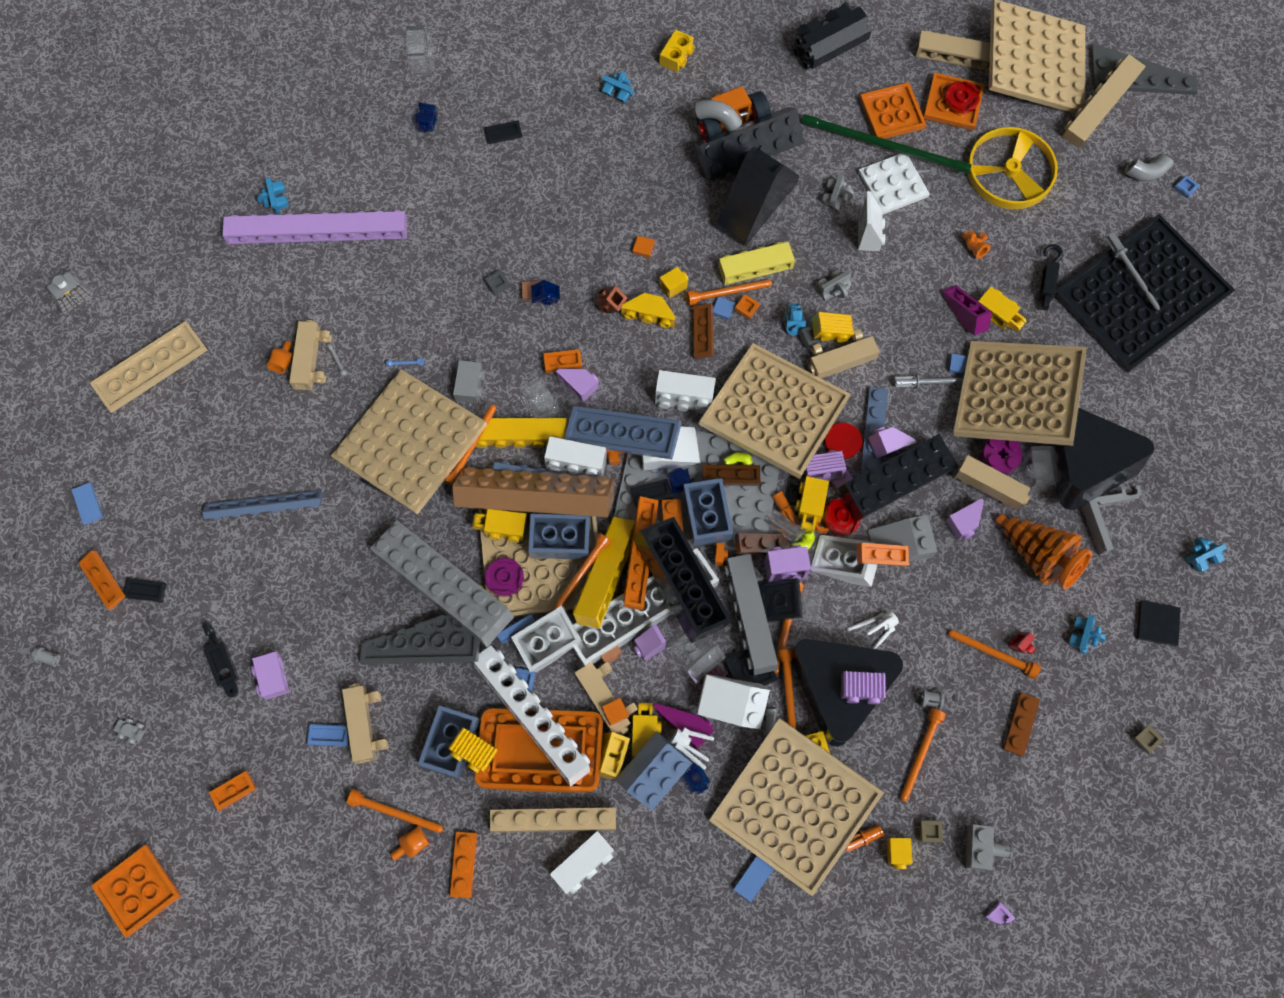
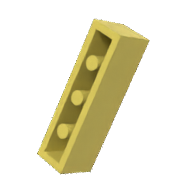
[718,242,795,285]

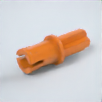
[772,491,800,529]
[845,824,884,852]

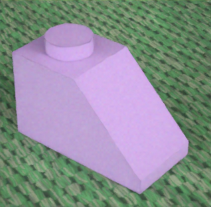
[556,369,599,403]
[868,426,916,458]
[946,498,984,540]
[633,624,666,661]

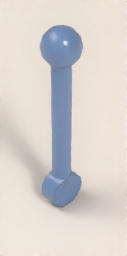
[385,358,424,367]

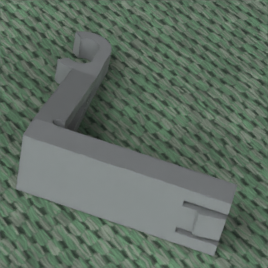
[1081,485,1141,556]

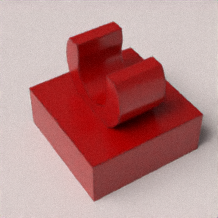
[1007,632,1036,655]

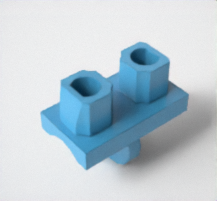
[602,71,635,103]
[257,178,289,215]
[784,303,806,336]
[1184,537,1227,572]
[1069,614,1106,655]

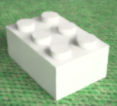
[655,370,716,414]
[544,437,607,477]

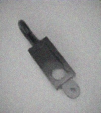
[1039,244,1064,311]
[202,622,240,698]

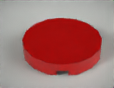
[944,81,980,114]
[824,423,863,460]
[823,498,861,536]

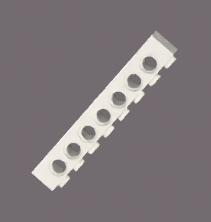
[472,645,590,787]

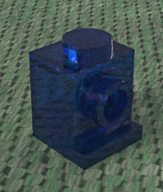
[416,102,438,133]
[531,280,560,305]
[667,468,691,494]
[682,762,710,795]

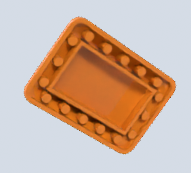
[475,708,603,792]

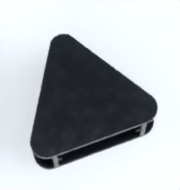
[716,146,799,246]
[1047,408,1155,510]
[792,639,903,747]

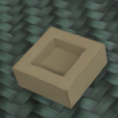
[1133,725,1164,754]
[920,820,943,843]

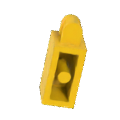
[978,287,1026,332]
[795,476,829,531]
[472,509,528,543]
[632,702,661,759]

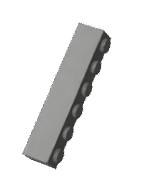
[724,554,778,675]

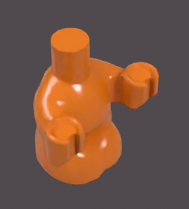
[961,230,991,259]

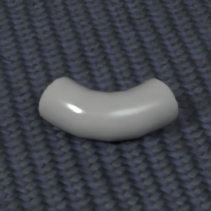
[695,100,742,131]
[1125,154,1174,181]

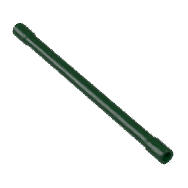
[801,114,972,174]

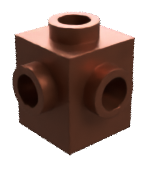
[595,286,628,314]

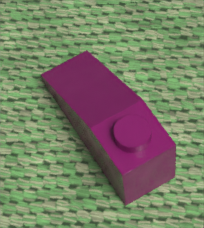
[942,285,992,336]
[653,703,714,750]

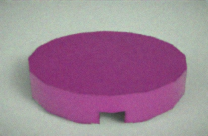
[485,558,524,597]

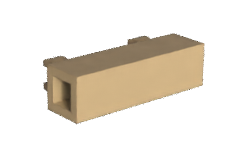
[289,320,332,390]
[808,329,880,379]
[955,455,1031,510]
[575,662,638,735]
[342,684,389,764]

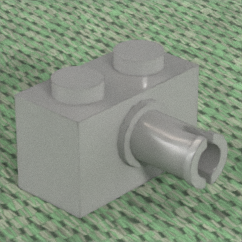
[966,824,1013,871]

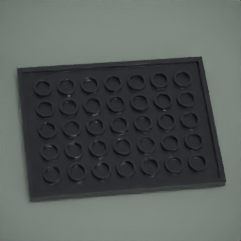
[1055,214,1235,373]

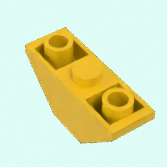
[621,293,676,328]

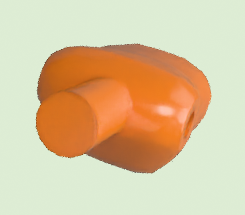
[267,341,293,374]
[390,826,430,861]

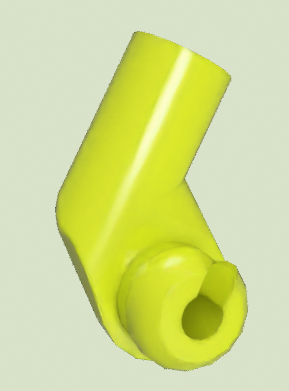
[723,452,753,465]
[790,530,815,550]

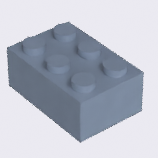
[683,478,733,546]
[529,514,590,560]
[418,706,480,780]
[615,732,692,811]

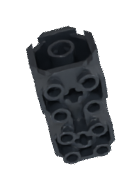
[793,2,872,70]

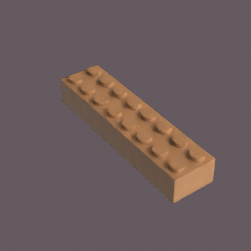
[452,467,614,517]

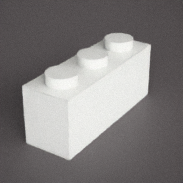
[550,831,614,895]

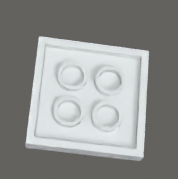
[858,153,930,215]

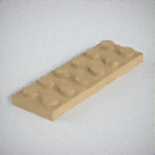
[90,321,208,413]

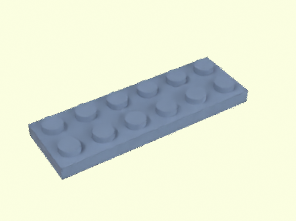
[564,406,682,460]

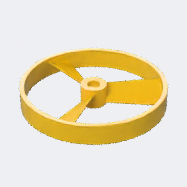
[968,127,1058,209]

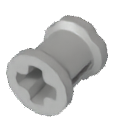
[921,689,945,710]

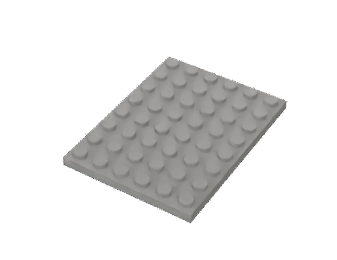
[614,431,780,556]

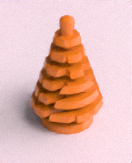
[996,514,1092,590]

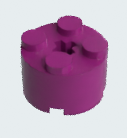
[979,439,1022,476]

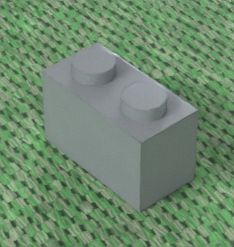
[453,360,486,404]

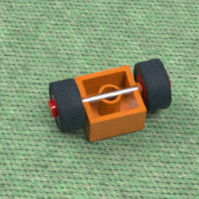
[696,86,771,139]

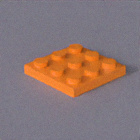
[924,72,985,131]
[859,82,926,139]
[91,845,182,938]

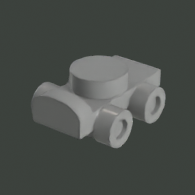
[113,718,145,744]

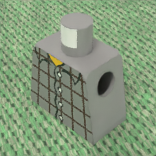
[47,272,93,314]

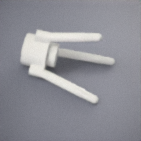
[847,611,899,649]
[670,728,714,769]

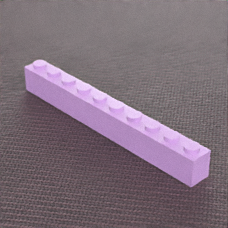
[223,210,407,244]

